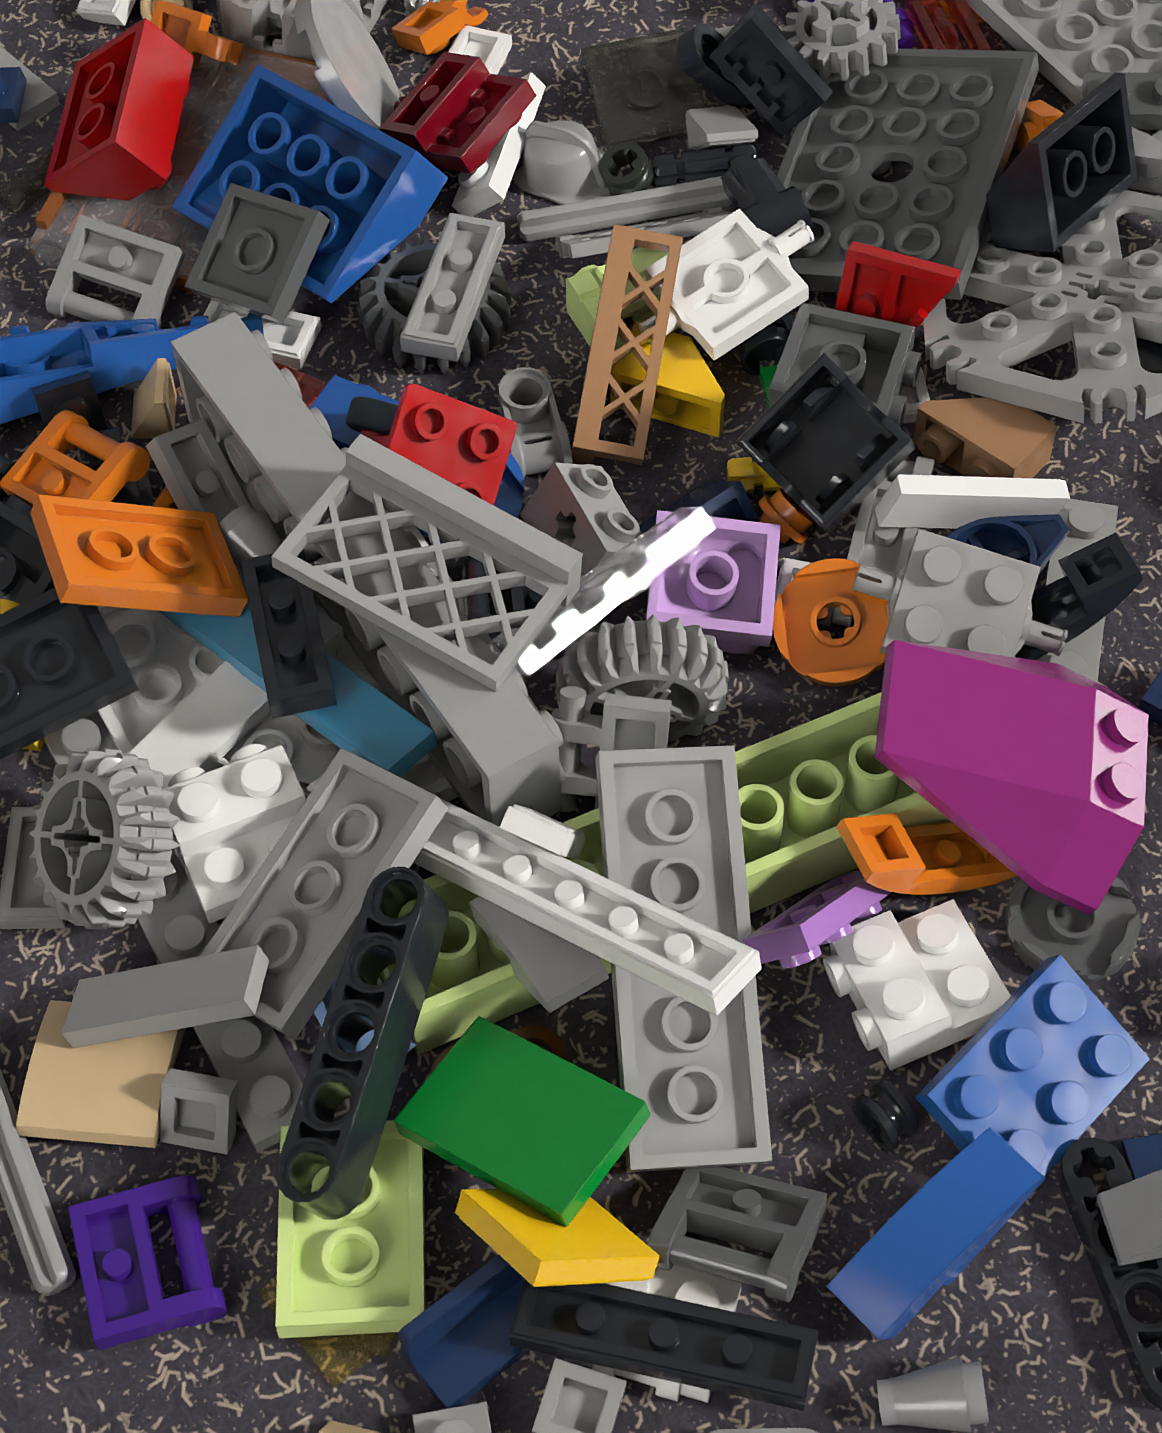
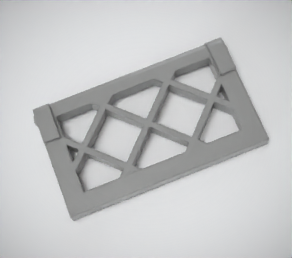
[555,206,733,259]

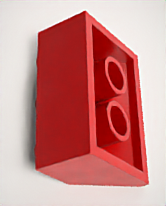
[44,18,194,201]

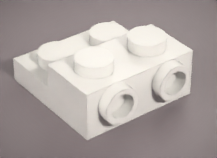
[165,744,306,924]
[823,899,1011,1071]

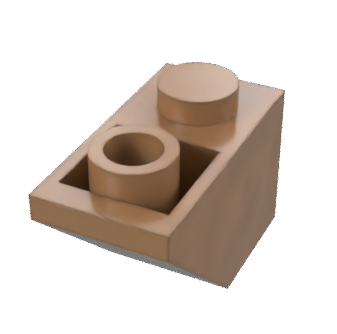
[913,397,1057,478]

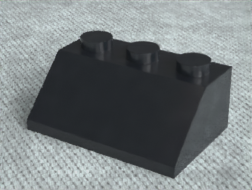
[986,73,1138,252]

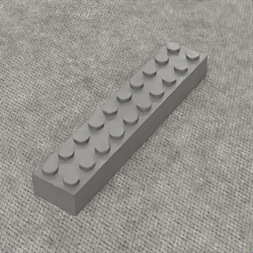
[171,312,565,827]

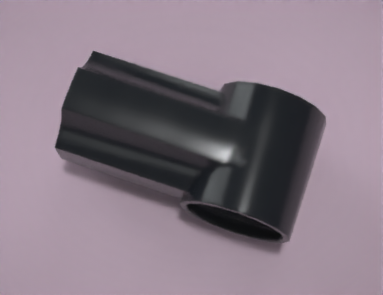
[721,153,813,237]

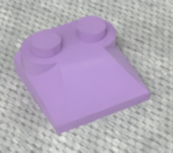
[646,510,781,654]

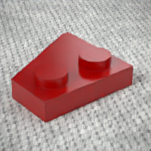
[835,241,962,330]

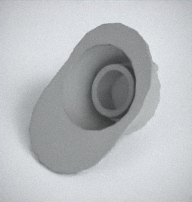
[512,119,610,205]

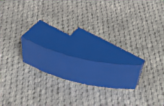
[826,1127,1046,1340]

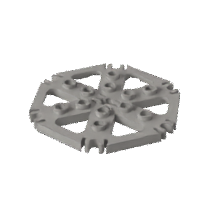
[923,190,1162,424]

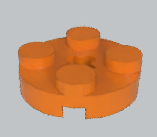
[773,558,888,687]

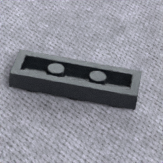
[241,549,337,719]

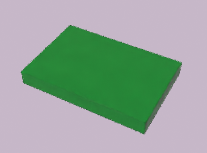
[393,1015,651,1227]

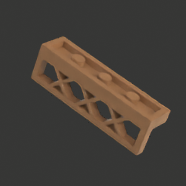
[571,224,683,465]

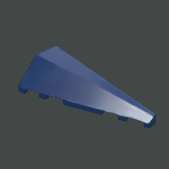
[0,313,264,424]

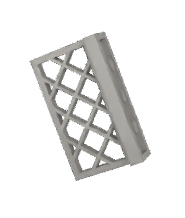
[271,434,583,691]

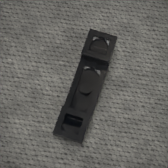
[1015,533,1143,660]

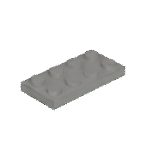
[200,748,449,1041]

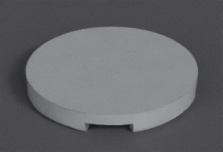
[294,0,400,131]

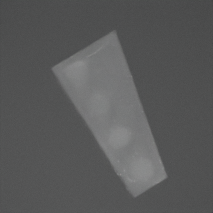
[491,507,715,677]

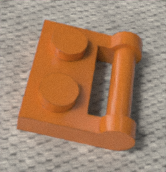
[0,410,150,508]

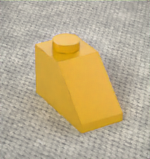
[610,321,725,438]

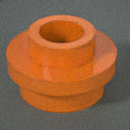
[759,488,815,544]

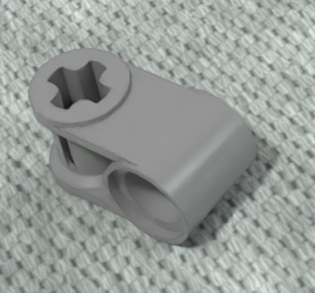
[499,367,573,478]

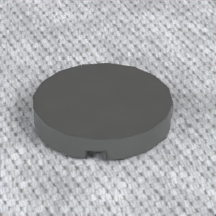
[1004,876,1141,983]

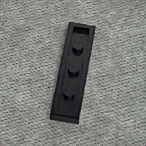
[509,1278,819,1411]

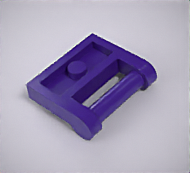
[68,1176,227,1350]

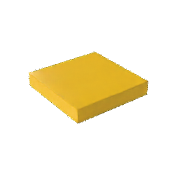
[455,1189,660,1287]

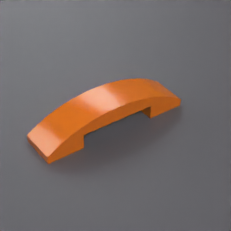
[836,813,1017,895]

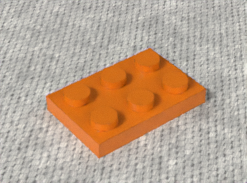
[30,494,248,617]

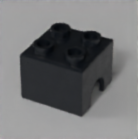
[735,352,915,534]

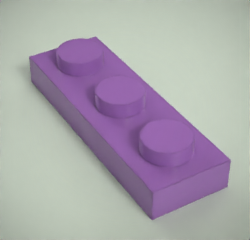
[742,870,892,969]

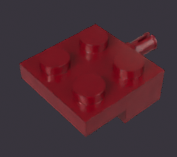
[379,52,537,174]

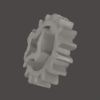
[783,0,901,81]

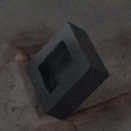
[31,370,108,431]

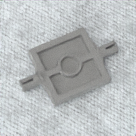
[852,529,1068,657]

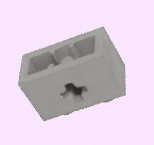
[520,462,653,604]

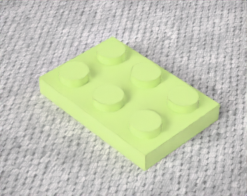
[276,1120,426,1338]

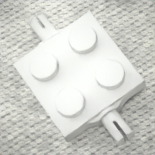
[638,209,814,360]

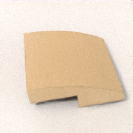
[16,1000,185,1148]

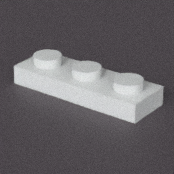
[452,72,546,217]

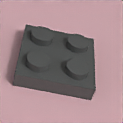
[185,183,330,325]

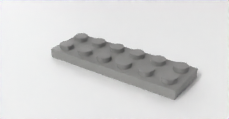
[595,746,772,1173]

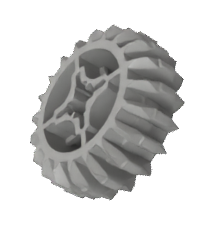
[556,614,729,741]
[28,748,181,930]

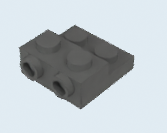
[769,303,922,428]

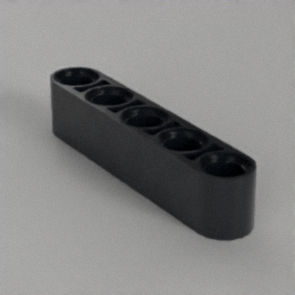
[275,867,449,1220]

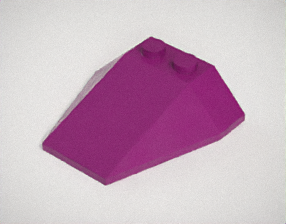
[874,640,1149,914]

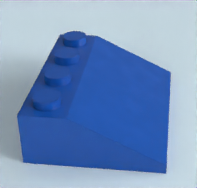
[172,64,448,303]

